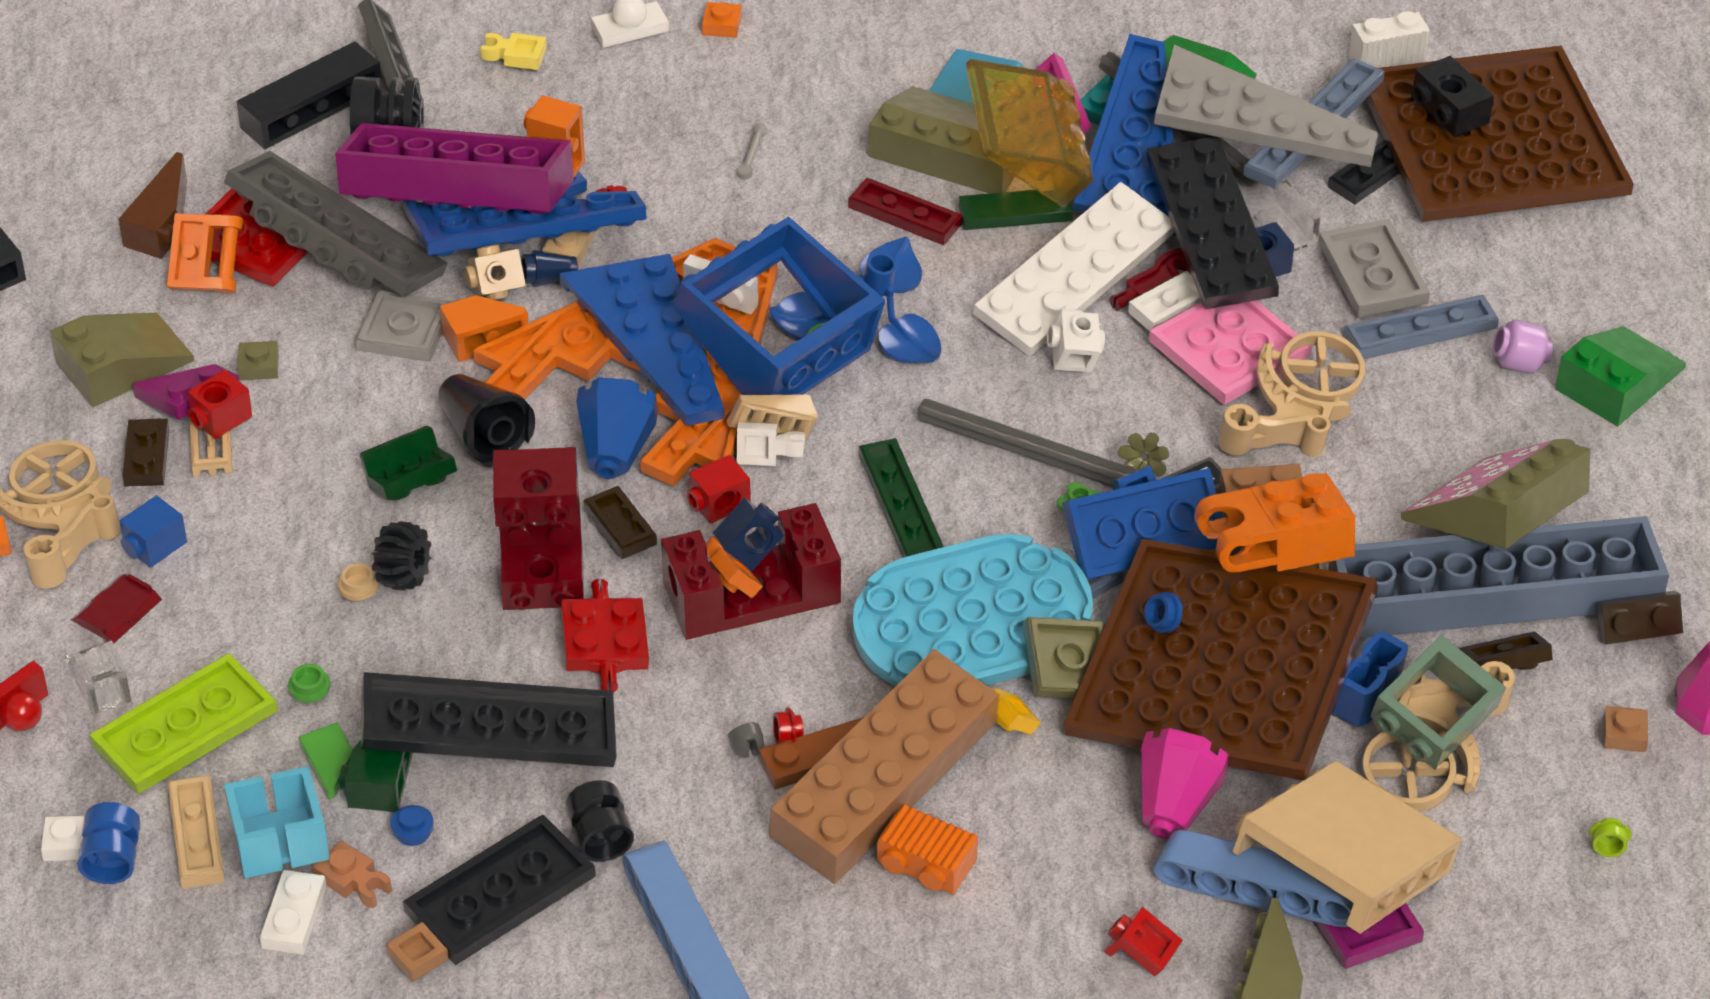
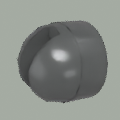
[728,722,764,758]

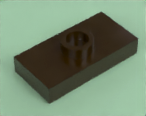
[583,486,657,559]

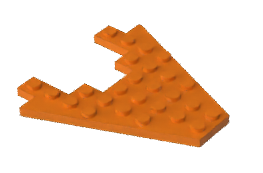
[473,238,778,487]

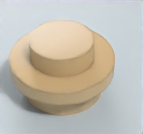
[338,563,379,601]

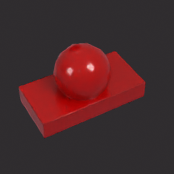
[0,660,49,732]

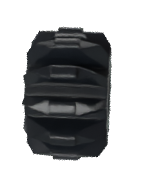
[371,521,432,591]

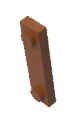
[759,717,864,790]

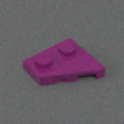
[132,364,239,420]

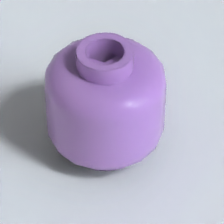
[1493,320,1553,373]

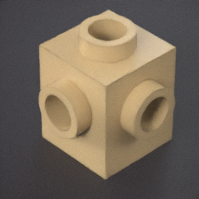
[464,244,526,300]

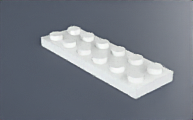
[973,182,1175,357]

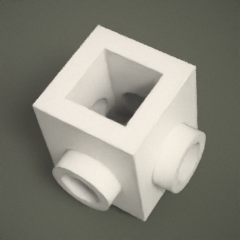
[1047,310,1105,373]

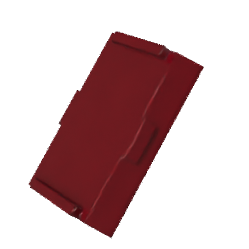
[71,574,162,644]

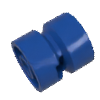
[77,802,141,884]

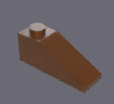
[118,152,187,259]

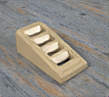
[727,395,818,440]

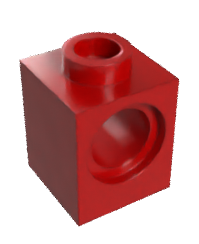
[187,369,252,439]
[687,455,751,524]

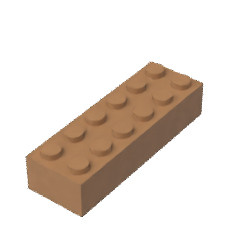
[769,649,999,884]

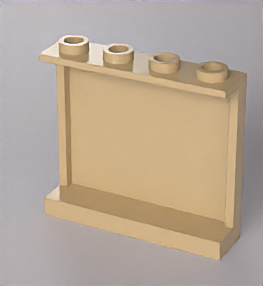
[1232,761,1462,934]

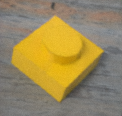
[994,688,1041,735]

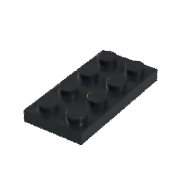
[403,814,596,965]

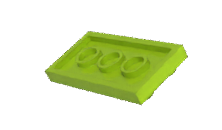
[89,653,278,795]

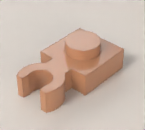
[312,840,392,908]

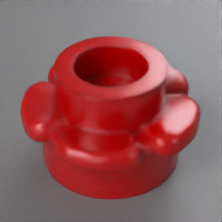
[773,707,804,744]

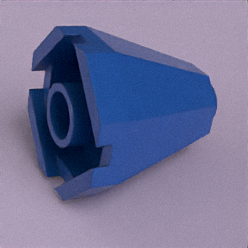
[576,377,658,479]

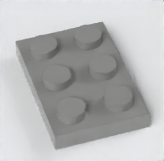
[1318,219,1430,317]

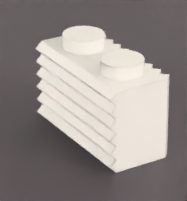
[1348,11,1430,68]

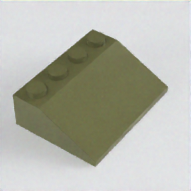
[869,86,1044,193]

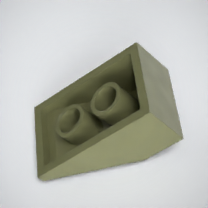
[50,312,194,408]

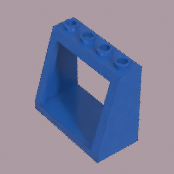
[675,216,886,414]

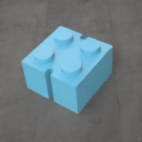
[224,766,330,879]

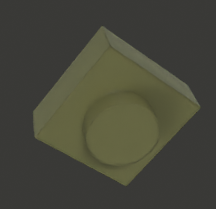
[238,341,279,380]

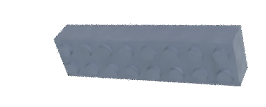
[1328,516,1669,638]

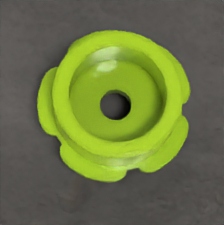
[1589,818,1632,857]

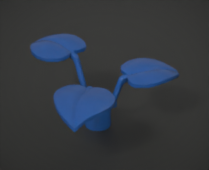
[770,236,941,363]

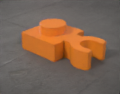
[706,536,763,598]

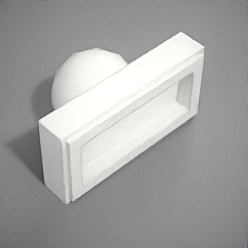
[591,0,669,48]

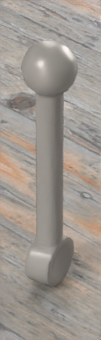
[737,123,767,180]

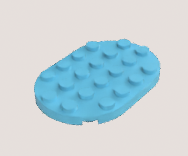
[852,534,1093,686]

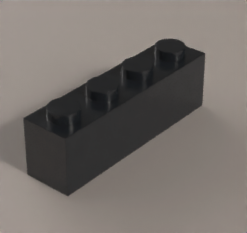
[236,41,382,150]

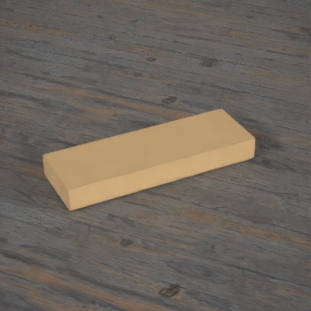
[168,775,225,889]

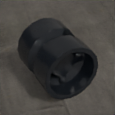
[565,780,634,862]

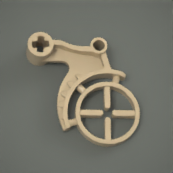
[1218,331,1365,457]
[0,440,121,588]
[1361,661,1515,812]

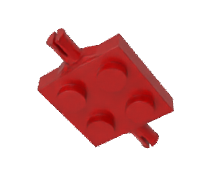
[561,579,649,693]

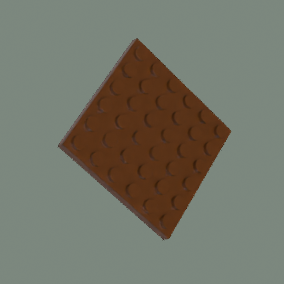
[1365,45,1634,222]
[1063,539,1378,781]

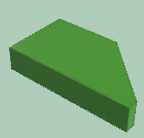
[298,722,353,799]

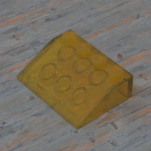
[965,59,1094,207]

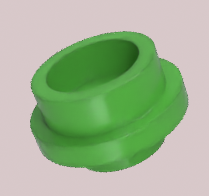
[288,664,330,703]

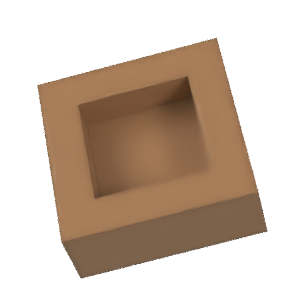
[1603,706,1648,752]
[386,922,449,982]

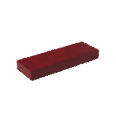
[848,177,962,246]

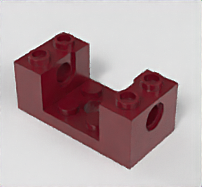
[493,447,584,610]
[661,503,841,640]

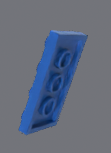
[1062,468,1223,580]

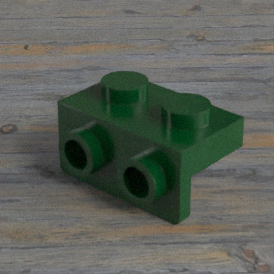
[360,425,458,500]

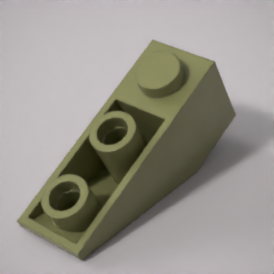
[1233,897,1303,999]

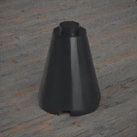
[438,374,535,466]

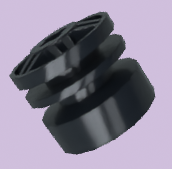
[350,77,424,135]

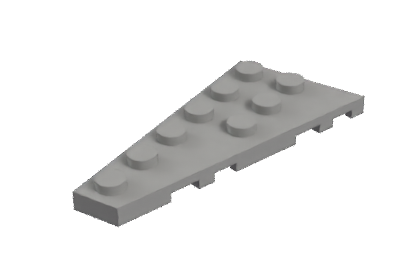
[1154,45,1378,167]

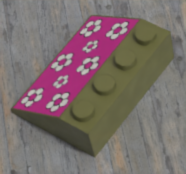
[1401,439,1591,549]

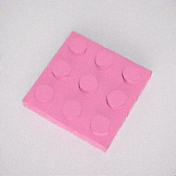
[1149,300,1312,405]

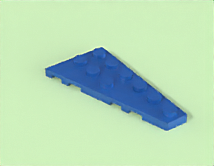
[403,191,647,256]
[560,254,724,426]

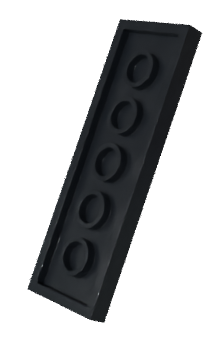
[1147,136,1279,309]
[361,672,617,767]

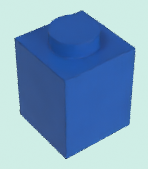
[119,495,187,568]

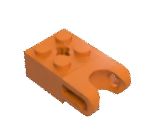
[1194,473,1355,572]

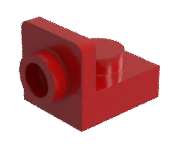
[1104,906,1183,976]

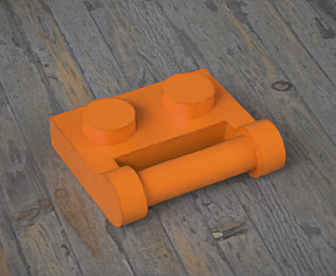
[167,214,243,294]

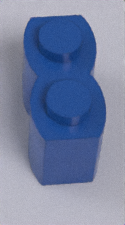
[1334,631,1408,727]

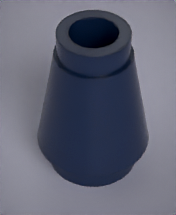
[521,250,578,287]

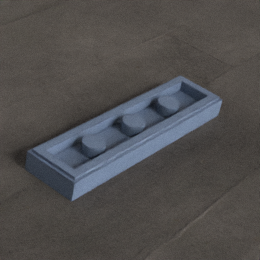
[1343,294,1499,359]

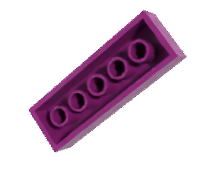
[335,123,574,214]

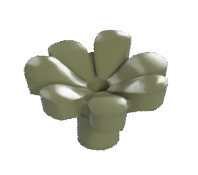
[1118,432,1169,476]

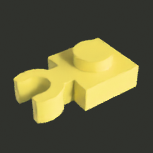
[481,33,547,70]

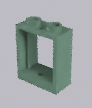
[1370,635,1506,770]

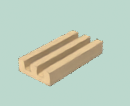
[190,420,233,477]

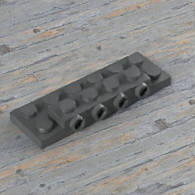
[224,151,448,297]

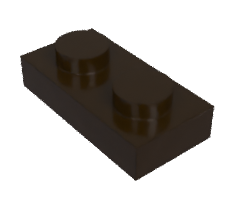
[122,418,169,487]
[1597,591,1683,645]
[1459,631,1553,670]

